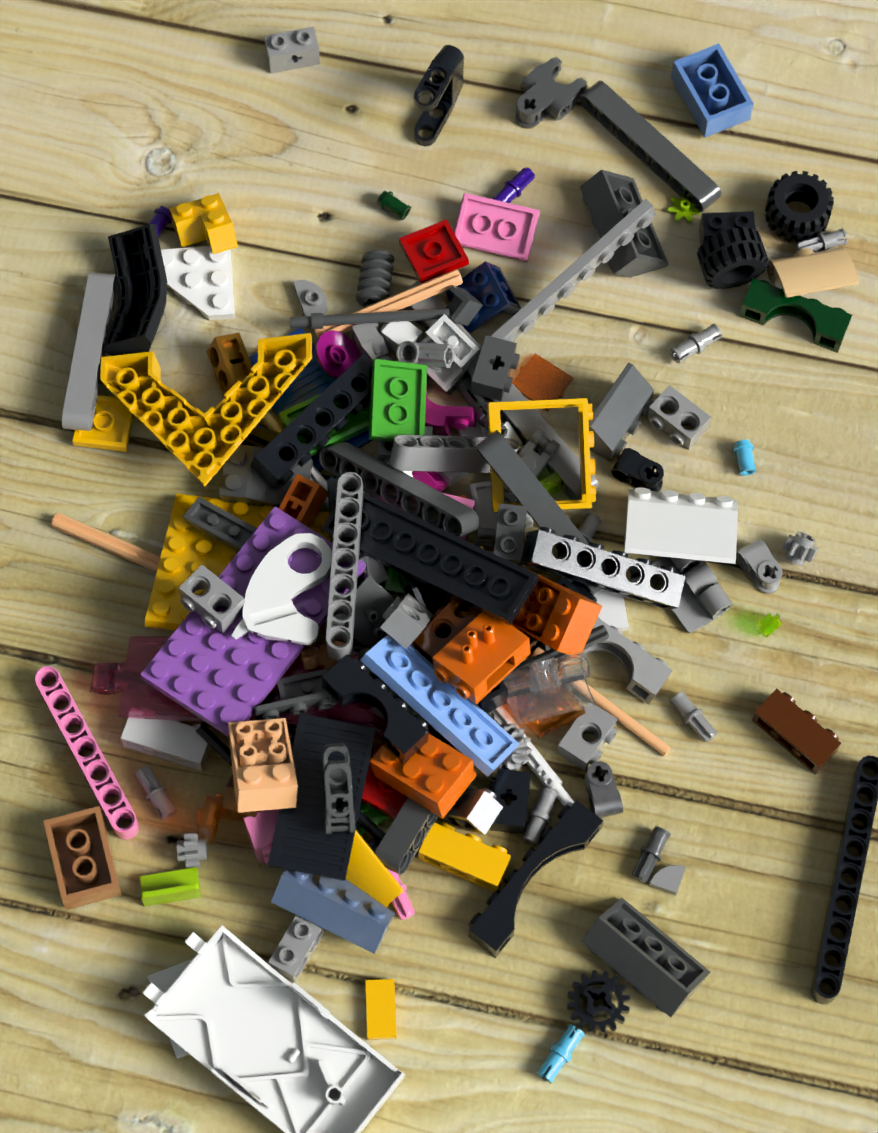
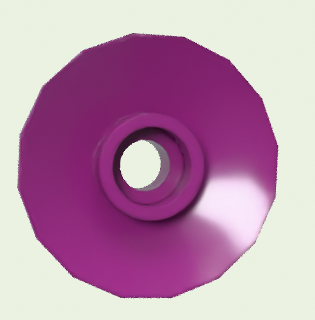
[315,330,361,378]

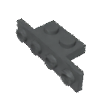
[254,668,353,720]

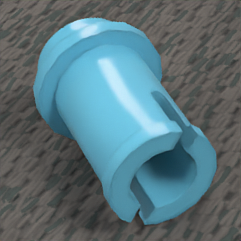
[733,440,757,476]

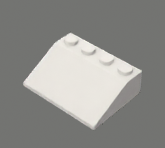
[624,487,738,564]

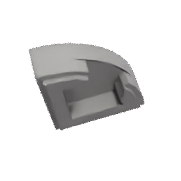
[649,865,686,895]

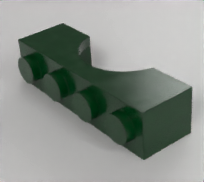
[739,279,852,353]

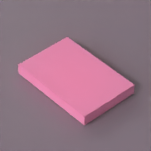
[454,193,540,262]

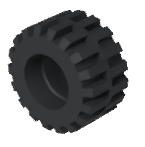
[765,171,834,243]
[697,227,769,289]

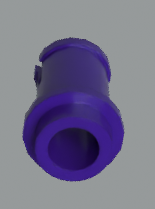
[149,206,173,237]

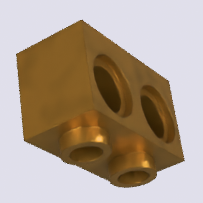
[206,333,252,398]

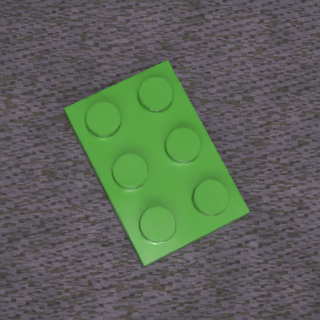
[369,359,427,442]

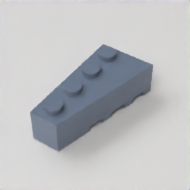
[271,870,395,954]

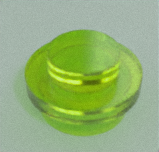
[757,612,783,637]

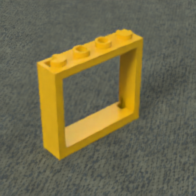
[487,398,596,513]

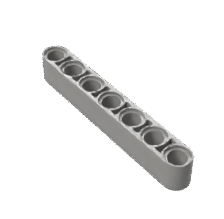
[62,272,117,431]
[326,472,363,660]

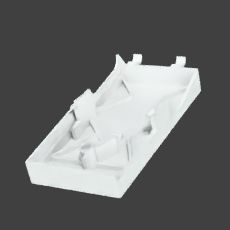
[143,925,405,1133]

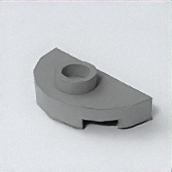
[293,280,327,329]

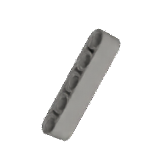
[389,435,520,473]

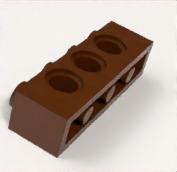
[413,598,481,665]

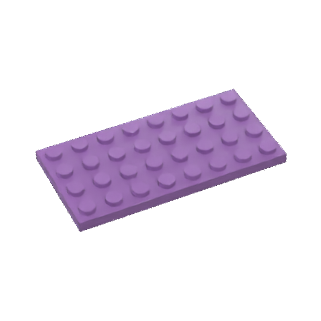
[140,506,366,737]

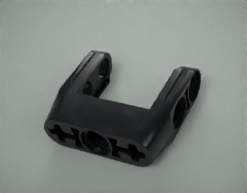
[414,45,464,147]

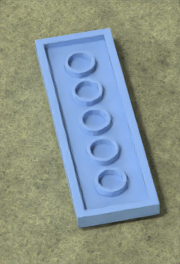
[360,635,519,777]

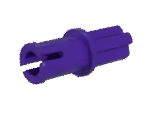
[492,167,535,203]

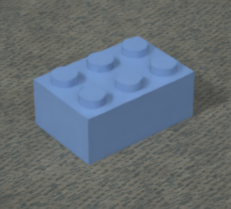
[671,44,754,138]

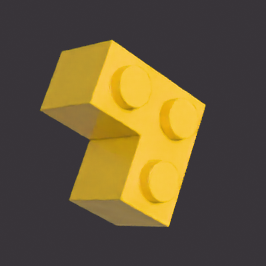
[169,193,238,255]

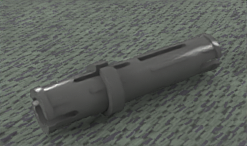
[456,378,508,437]

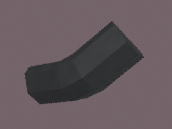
[103,224,167,356]

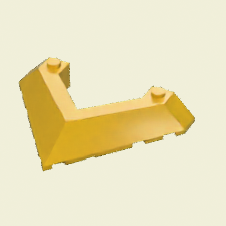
[100,333,312,486]

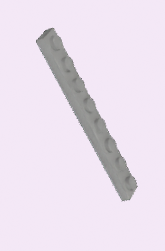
[491,199,655,343]

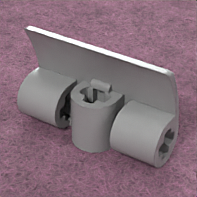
[651,557,733,633]

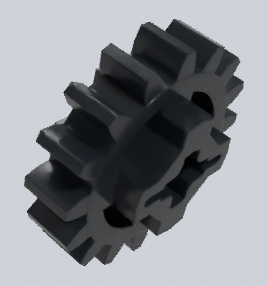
[567,970,630,1035]

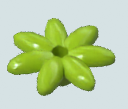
[667,197,701,223]

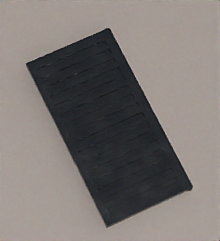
[268,713,376,881]

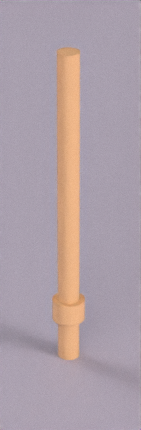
[532,647,671,756]

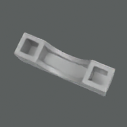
[580,616,673,705]

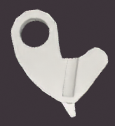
[232,533,332,645]

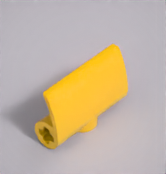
[346,830,403,907]

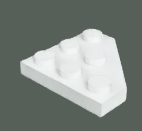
[161,246,235,321]

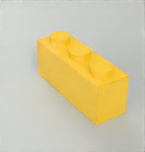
[418,822,511,892]

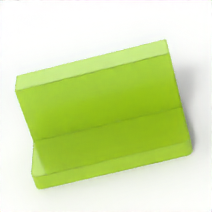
[140,867,201,907]

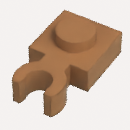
[301,641,352,669]

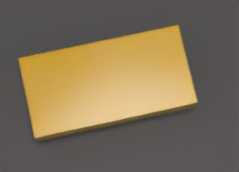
[365,979,397,1040]

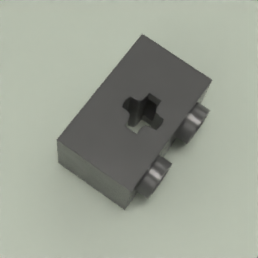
[471,335,520,401]

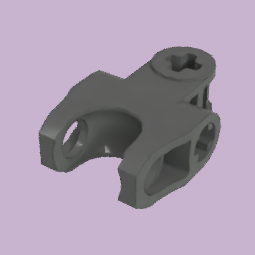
[515,57,587,129]
[323,743,355,835]

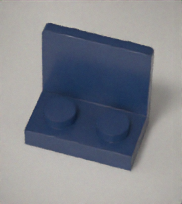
[446,261,522,333]

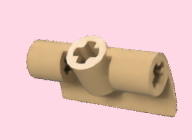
[767,247,859,298]

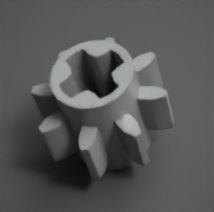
[782,531,818,565]
[177,832,207,868]

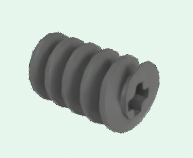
[356,250,395,307]

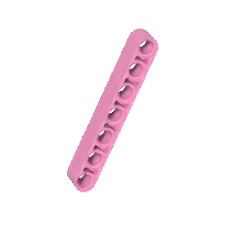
[35,666,139,840]

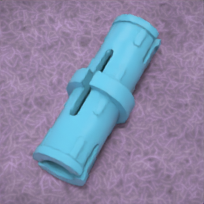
[536,1024,585,1083]

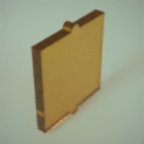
[512,353,573,412]

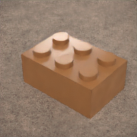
[43,806,122,910]

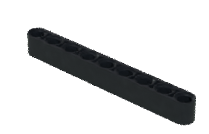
[811,756,878,1004]

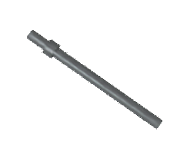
[290,308,450,329]

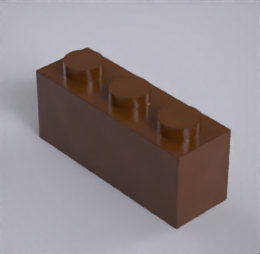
[752,689,841,775]

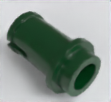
[377,191,411,221]

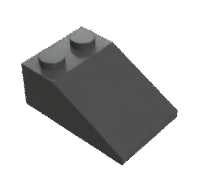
[219,445,313,508]

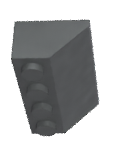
[580,170,669,278]
[581,898,711,1017]

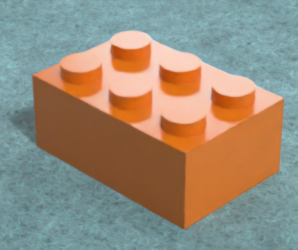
[369,734,477,819]

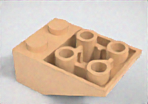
[228,718,298,813]

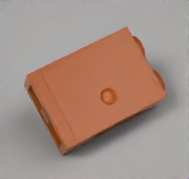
[432,612,531,704]

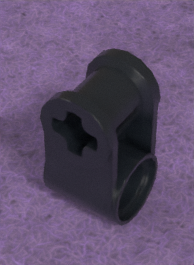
[611,448,664,492]

